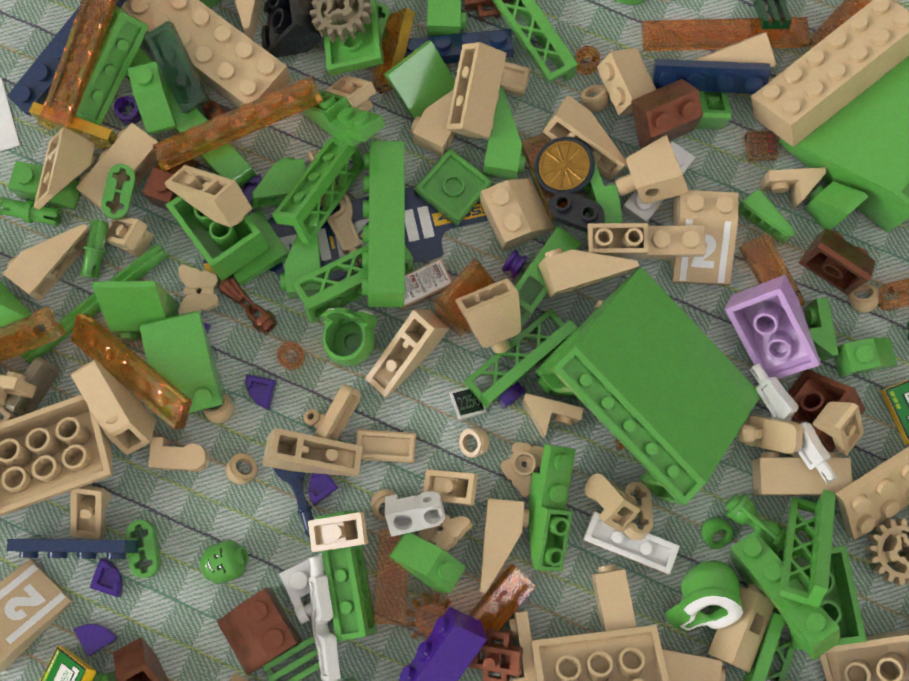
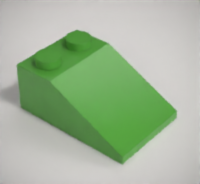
[92,281,178,342]
[139,310,224,419]

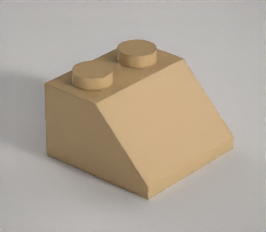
[479,178,555,251]

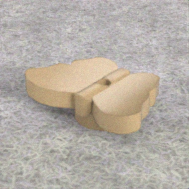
[178,264,220,315]
[501,442,544,498]
[418,514,473,552]

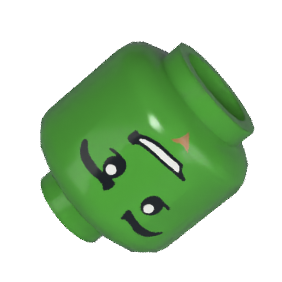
[200,539,249,585]

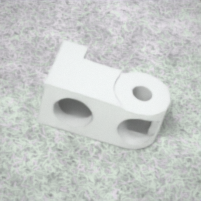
[385,491,446,537]

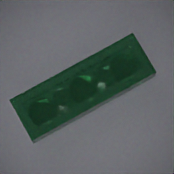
[144,21,211,114]

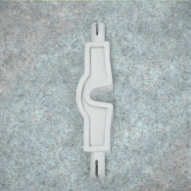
[749,363,838,484]
[308,556,341,681]

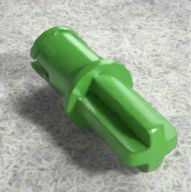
[80,220,109,279]

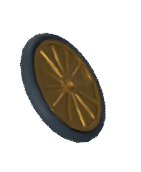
[534,137,595,194]

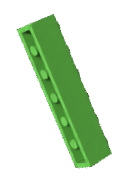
[362,140,405,307]

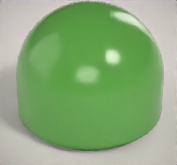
[701,517,734,549]

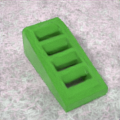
[738,189,796,244]

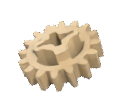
[865,518,909,586]

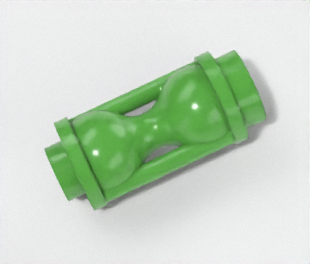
[724,493,787,554]

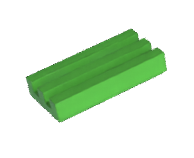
[262,636,320,681]

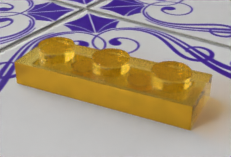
[29,102,117,150]

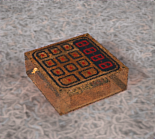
[745,131,778,162]

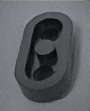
[549,192,605,233]

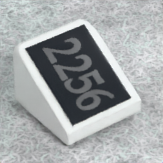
[449,384,486,422]

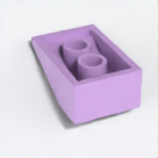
[725,274,821,379]

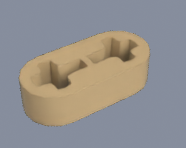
[623,482,653,540]

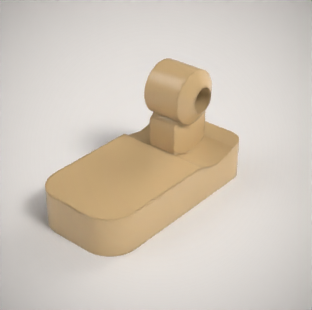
[304,384,361,441]
[738,415,803,454]

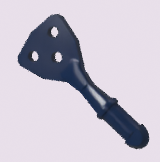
[273,468,314,538]

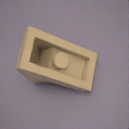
[325,75,377,111]
[760,167,826,210]
[106,217,154,258]
[522,393,584,438]
[812,402,864,456]
[423,469,478,506]
[70,486,112,540]
[308,512,368,552]

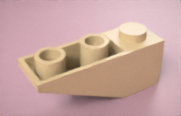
[71,359,156,455]

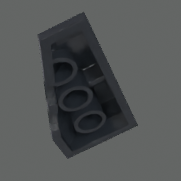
[261,0,323,57]

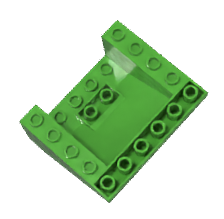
[778,56,909,233]
[535,267,760,506]

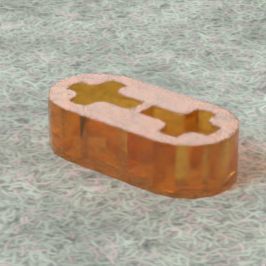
[878,278,909,311]

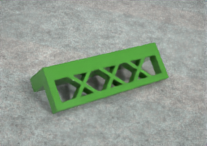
[492,0,578,84]
[68,5,149,126]
[272,137,364,244]
[292,245,414,323]
[463,307,578,409]
[779,490,836,608]
[316,511,377,642]
[743,612,795,681]

